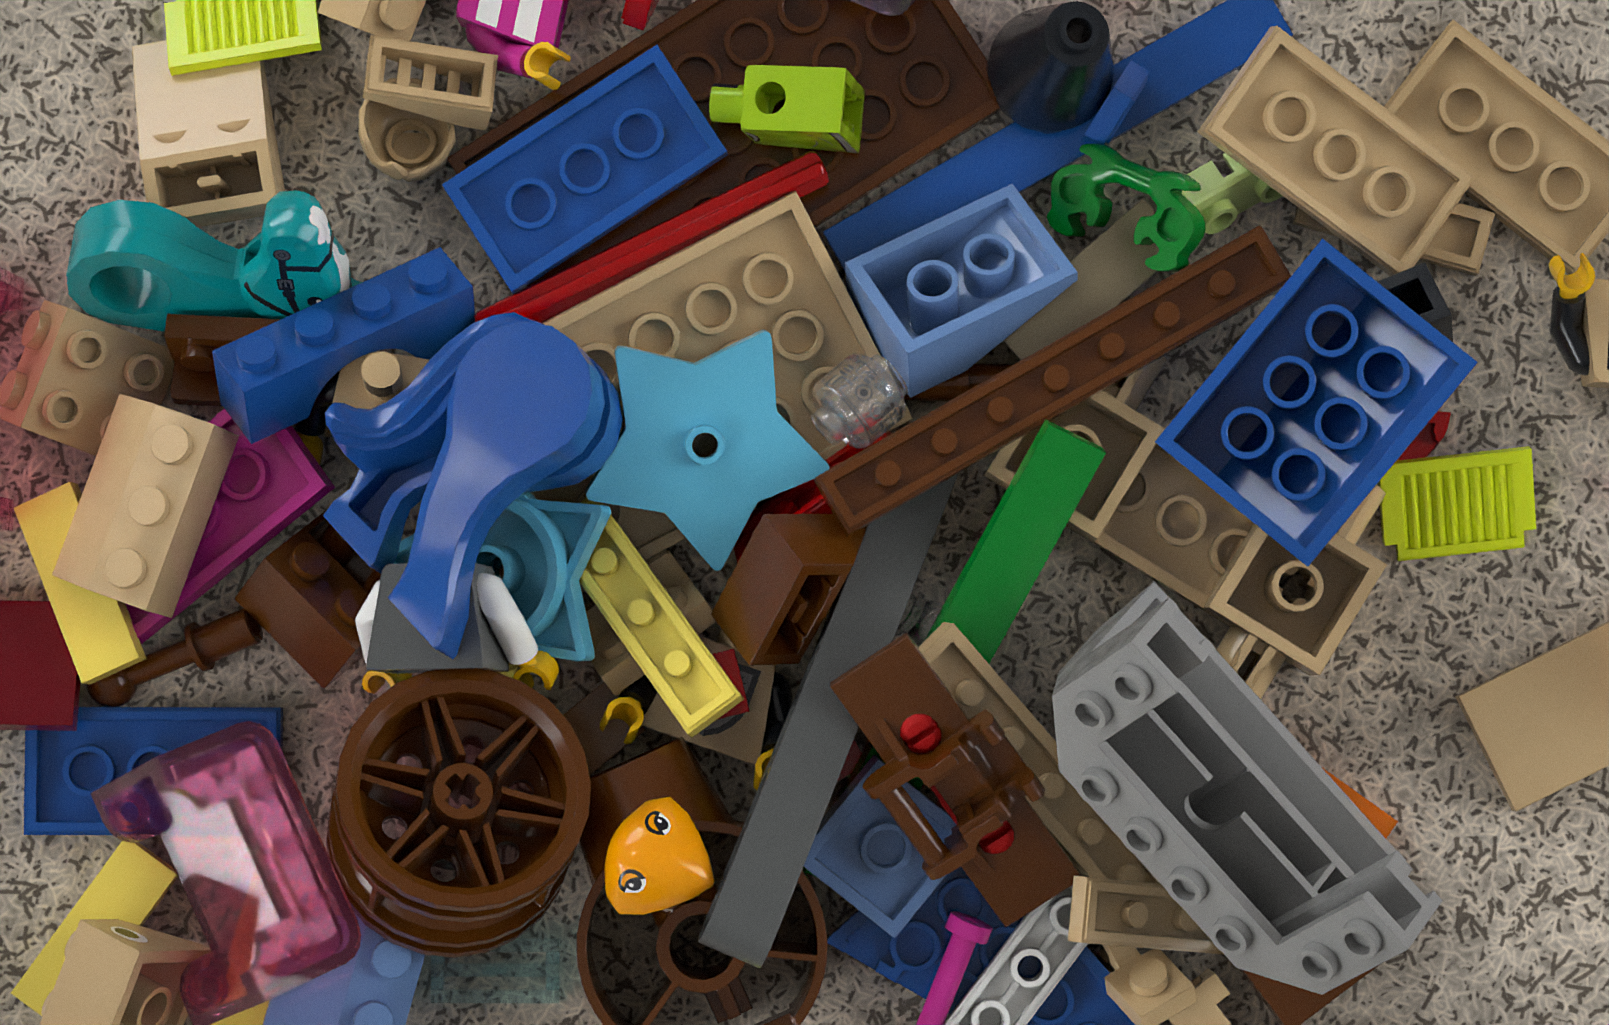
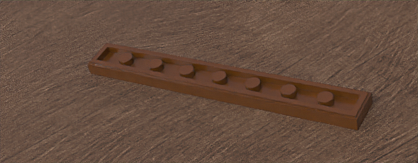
[814,225,1291,537]

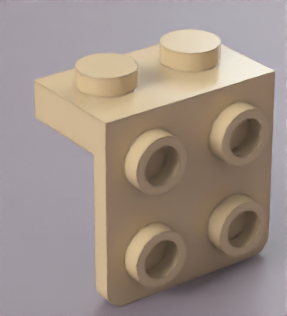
[0,300,174,456]

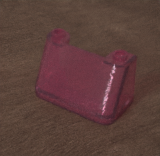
[90,721,361,1025]

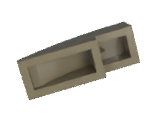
[1003,198,1159,360]

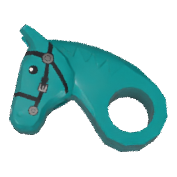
[66,190,362,332]

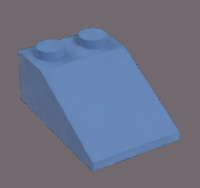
[845,183,1078,398]

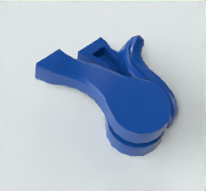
[323,312,623,659]

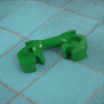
[1046,144,1206,272]

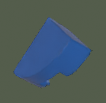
[1084,60,1150,145]

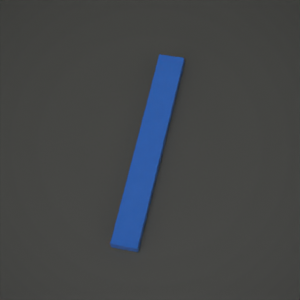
[822,0,1293,274]

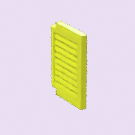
[164,0,322,76]
[1378,446,1536,561]

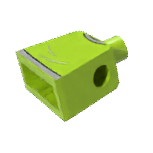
[709,65,865,153]

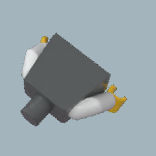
[355,563,559,694]

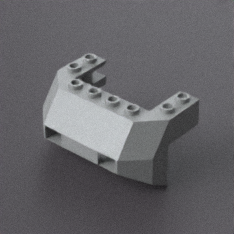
[1052,581,1443,995]

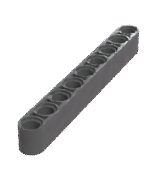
[698,473,959,968]

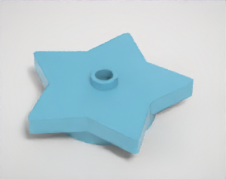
[585,329,830,571]
[394,492,611,662]

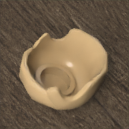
[358,78,456,182]

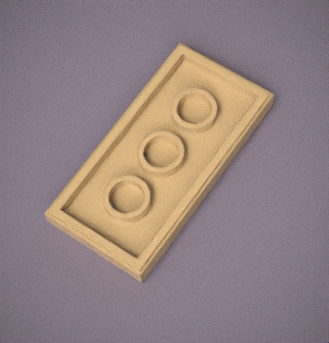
[1383,20,1609,275]
[1197,26,1476,276]

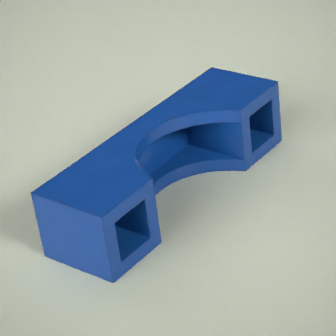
[212,247,475,444]

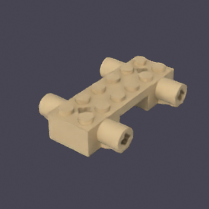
[983,356,1387,699]

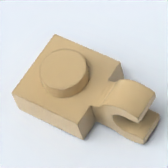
[1097,945,1197,1025]

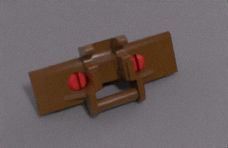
[830,632,1081,927]

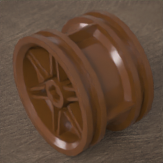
[326,669,591,958]

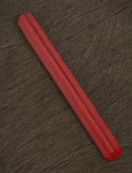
[474,151,829,323]

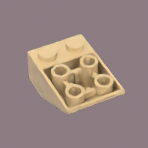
[132,40,285,227]

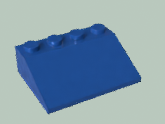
[1155,238,1478,567]

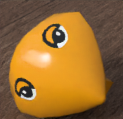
[604,797,714,915]

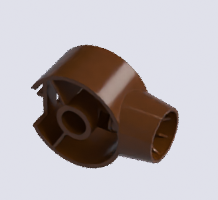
[576,737,827,1025]

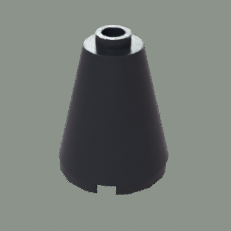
[986,1,1114,134]

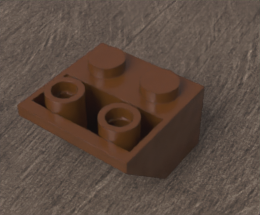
[234,510,381,689]
[711,514,868,666]

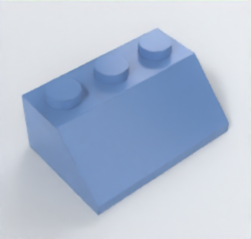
[262,892,425,1025]

